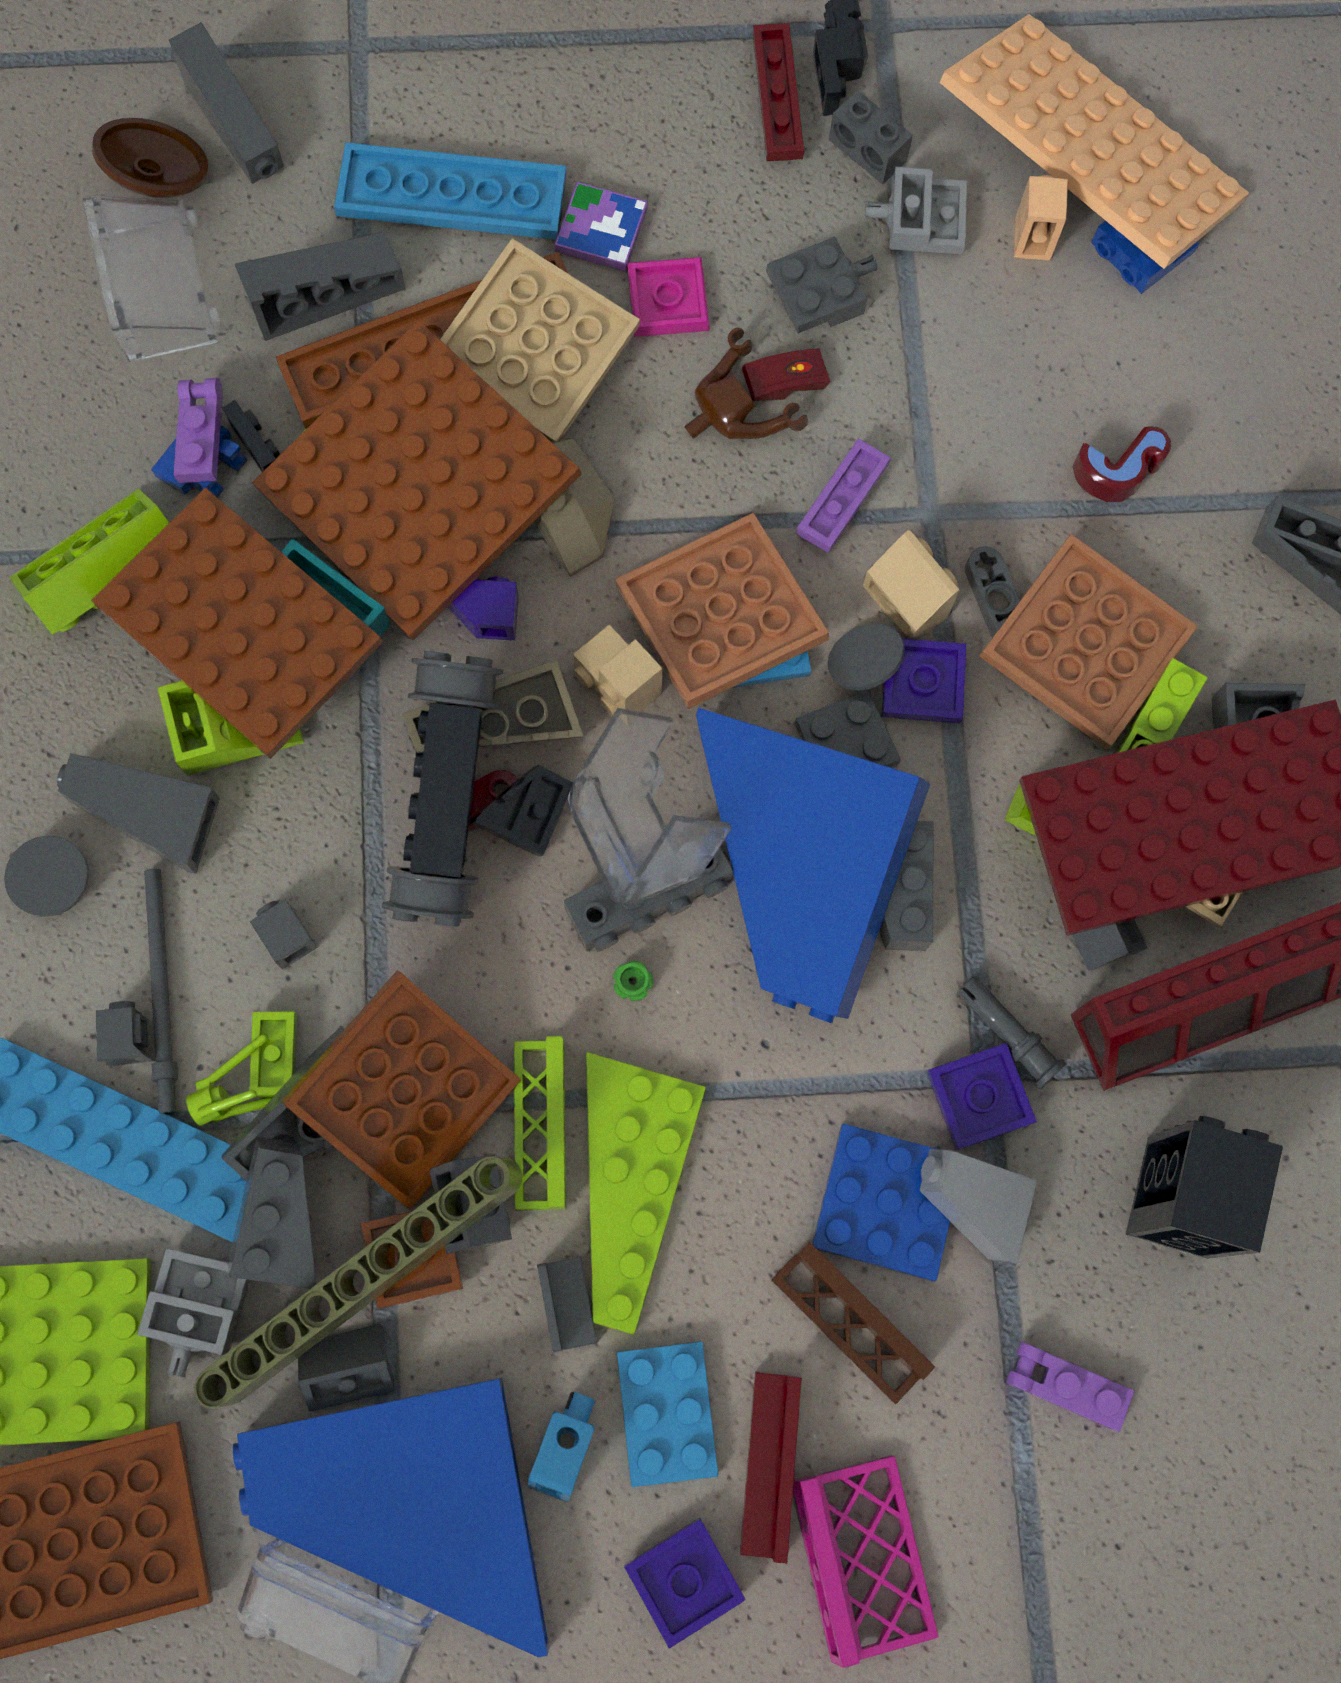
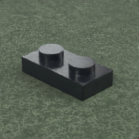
[222,400,280,472]

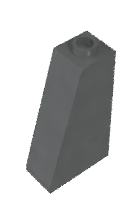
[169,22,284,184]
[57,753,220,874]

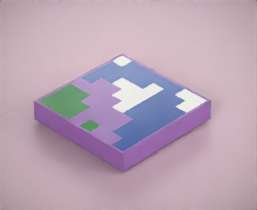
[555,182,648,272]

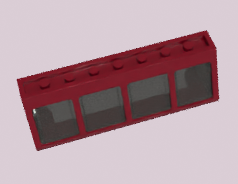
[1070,902,1341,1091]

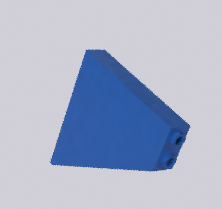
[696,708,930,1023]
[233,1378,550,1657]

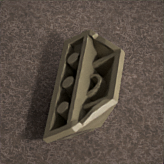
[534,437,615,577]

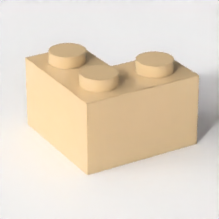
[573,624,662,723]

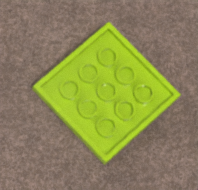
[0,1258,151,1445]

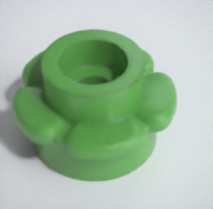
[613,961,653,1001]

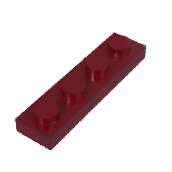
[752,23,804,161]

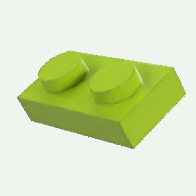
[249,1011,297,1097]

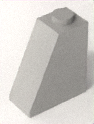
[919,1149,1037,1264]

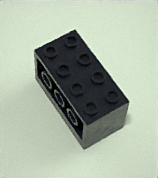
[1126,1116,1283,1259]

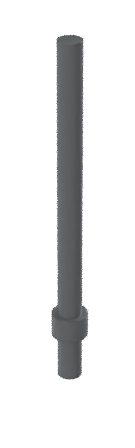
[144,869,178,1115]

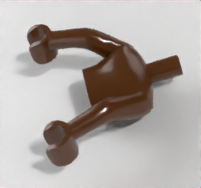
[684,328,808,439]

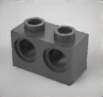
[829,90,913,184]

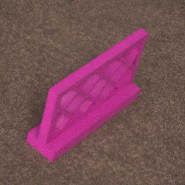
[793,1456,939,1668]

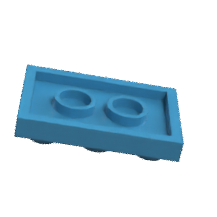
[617,1342,718,1487]

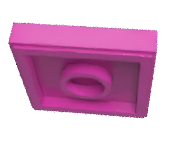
[627,257,709,337]

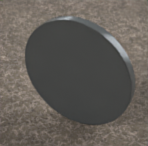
[828,624,905,690]
[4,836,89,917]

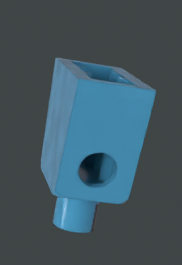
[528,1392,595,1503]

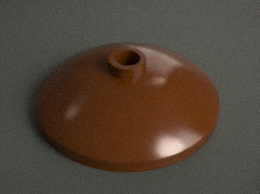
[92,118,208,198]

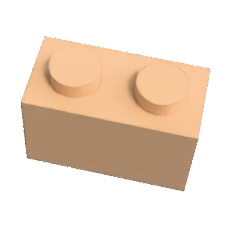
[1013,175,1068,260]

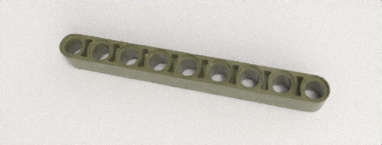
[194,1156,522,1408]

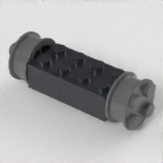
[382,651,504,927]

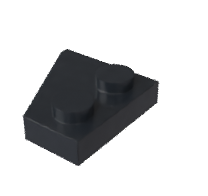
[470,765,573,856]

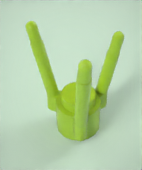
[186,1034,273,1126]

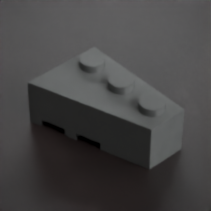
[1252,496,1341,614]
[879,821,934,951]
[228,1137,316,1289]

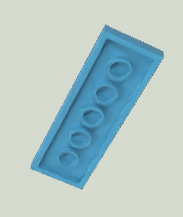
[334,142,567,240]

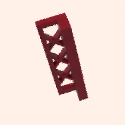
[740,1372,802,1564]

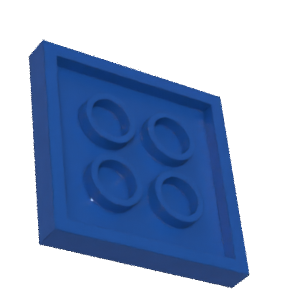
[812,1124,950,1282]

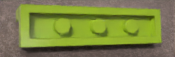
[514,1036,566,1211]

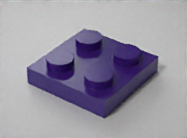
[882,638,966,724]
[927,1043,1037,1151]
[624,1517,746,1649]

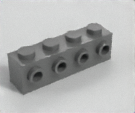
[564,829,733,952]

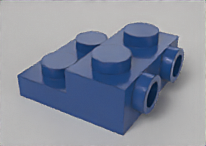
[1091,221,1199,294]

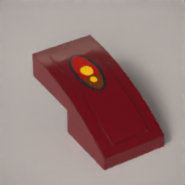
[742,348,830,401]

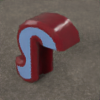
[1073,426,1171,502]

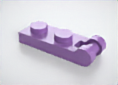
[173,378,223,483]
[1006,1342,1134,1432]

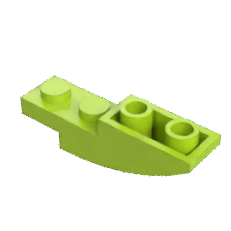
[1116,658,1208,753]

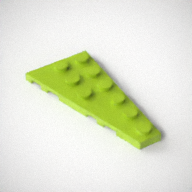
[586,1052,706,1335]

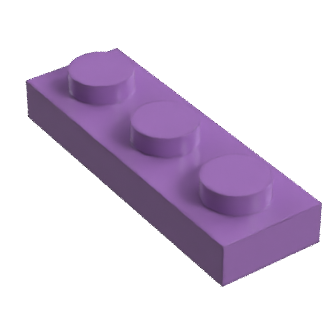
[796,438,891,554]

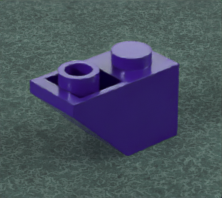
[448,576,519,640]

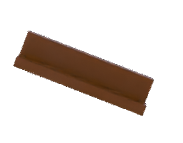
[771,1242,935,1405]

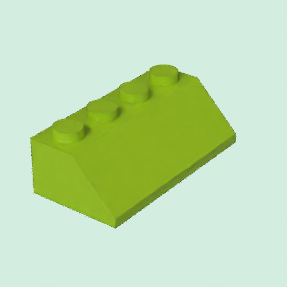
[9,488,169,635]

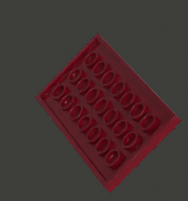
[1019,699,1341,936]

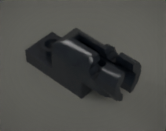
[813,0,868,116]

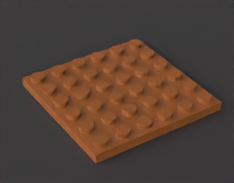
[252,320,582,640]

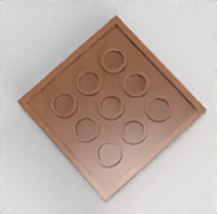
[615,513,829,709]
[979,534,1198,750]

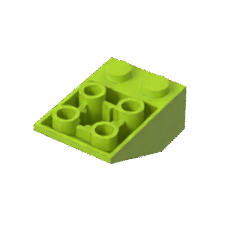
[157,681,304,776]

